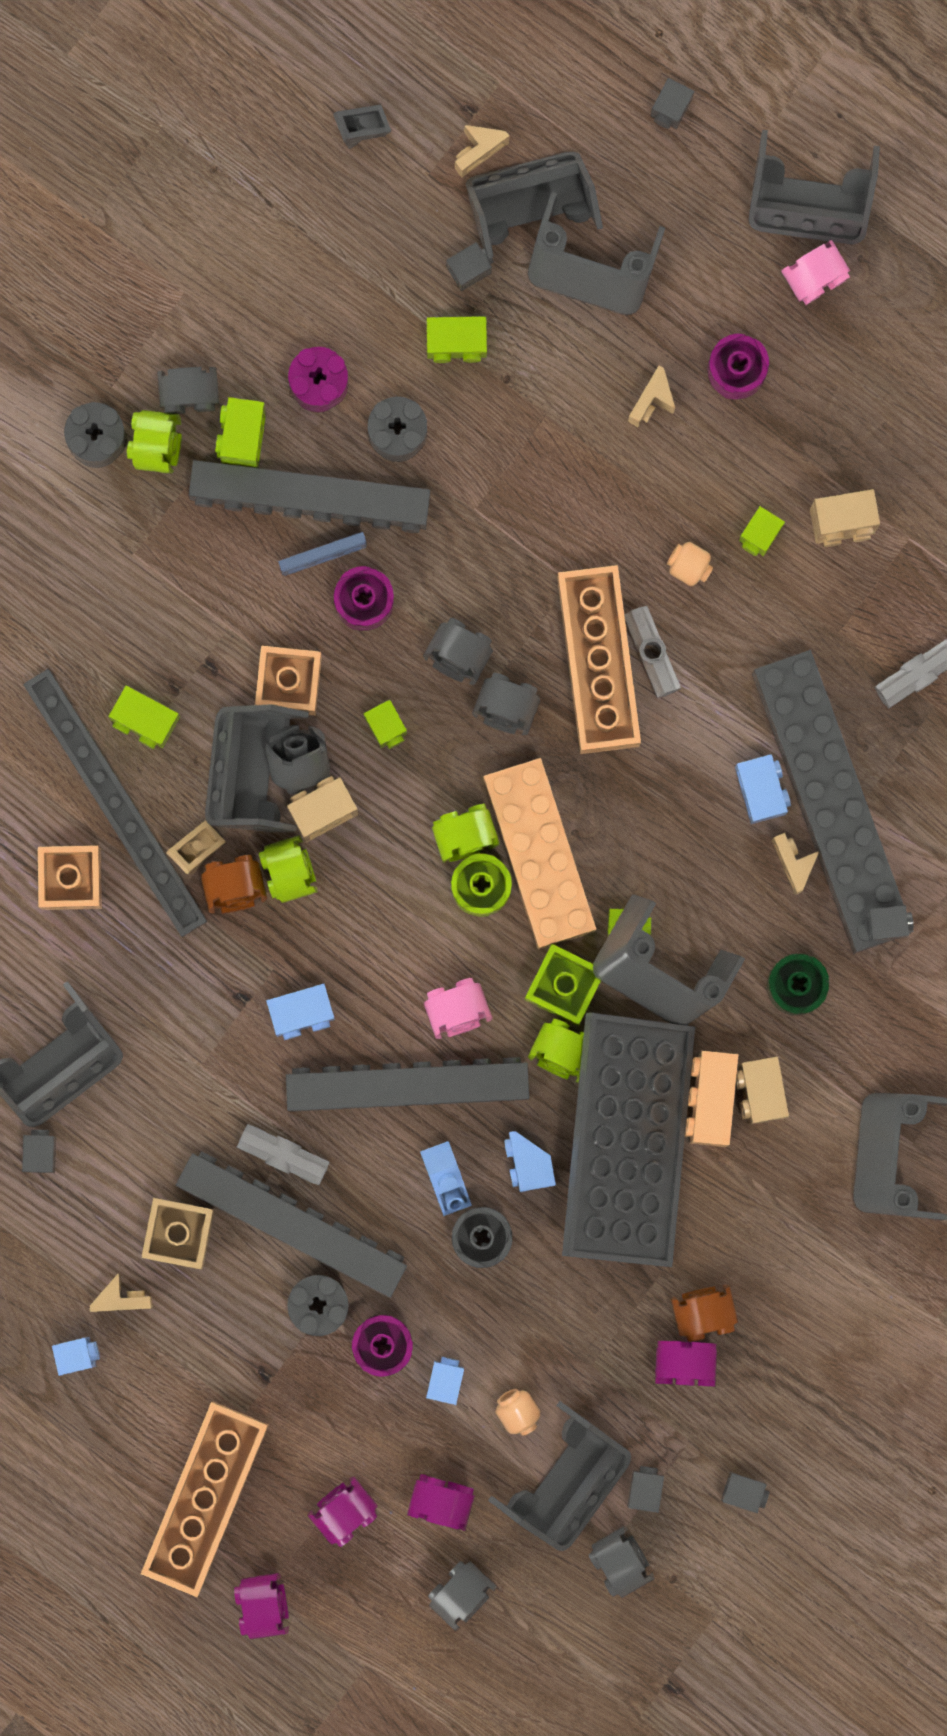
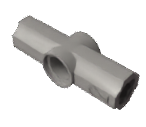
[624,606,681,698]
[875,639,947,709]
[237,1124,330,1185]

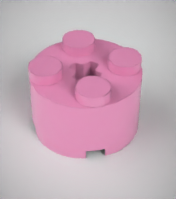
[781,240,850,305]
[424,978,492,1039]

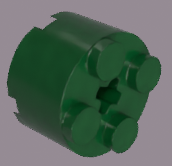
[766,954,829,1016]

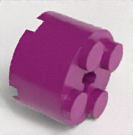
[707,333,769,399]
[288,347,349,412]
[334,566,394,631]
[352,1315,413,1377]
[655,1341,717,1387]
[407,1474,475,1531]
[307,1477,378,1547]
[234,1573,289,1640]

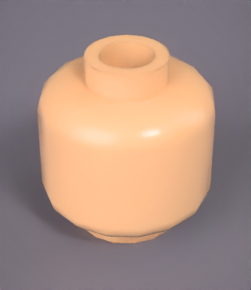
[667,542,713,586]
[496,1389,540,1436]

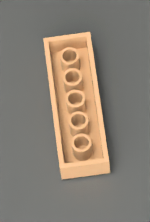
[557,565,641,754]
[483,758,596,950]
[141,1401,269,1597]

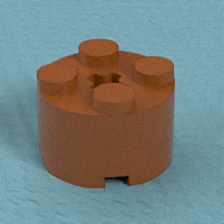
[201,855,267,913]
[671,1285,738,1342]

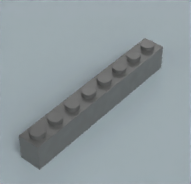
[189,460,430,533]
[286,1057,529,1112]
[175,1151,407,1298]

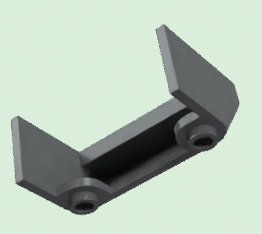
[749,130,880,244]
[466,152,603,258]
[528,191,665,316]
[205,704,309,832]
[593,894,745,1026]
[0,981,123,1127]
[853,1092,947,1221]
[488,1401,631,1551]

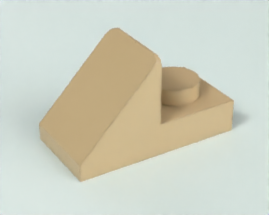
[455,125,509,178]
[628,366,675,427]
[166,820,226,874]
[771,833,819,895]
[90,1274,153,1312]

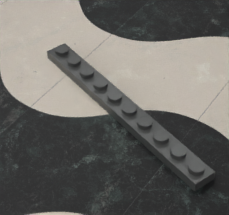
[23,669,207,938]

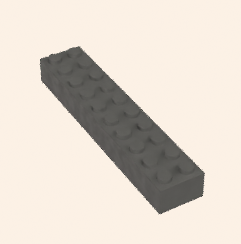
[752,650,914,954]

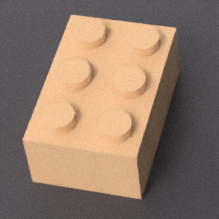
[685,1051,738,1147]

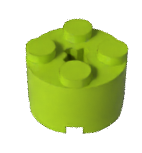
[127,410,182,474]
[432,804,500,863]
[259,835,318,903]
[451,854,512,917]
[528,1019,584,1083]

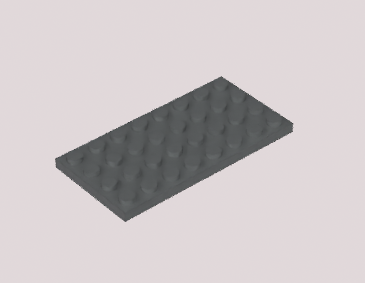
[562,1013,695,1267]

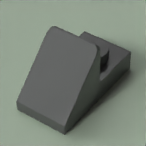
[333,104,391,149]

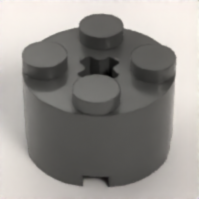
[157,367,219,414]
[368,396,427,462]
[64,402,127,468]
[423,618,493,685]
[472,673,541,735]
[266,725,330,795]
[452,1207,512,1268]
[287,1275,348,1336]
[588,1526,655,1598]
[428,1561,497,1632]

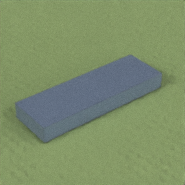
[278,532,367,576]

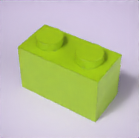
[427,316,487,363]
[108,685,180,749]

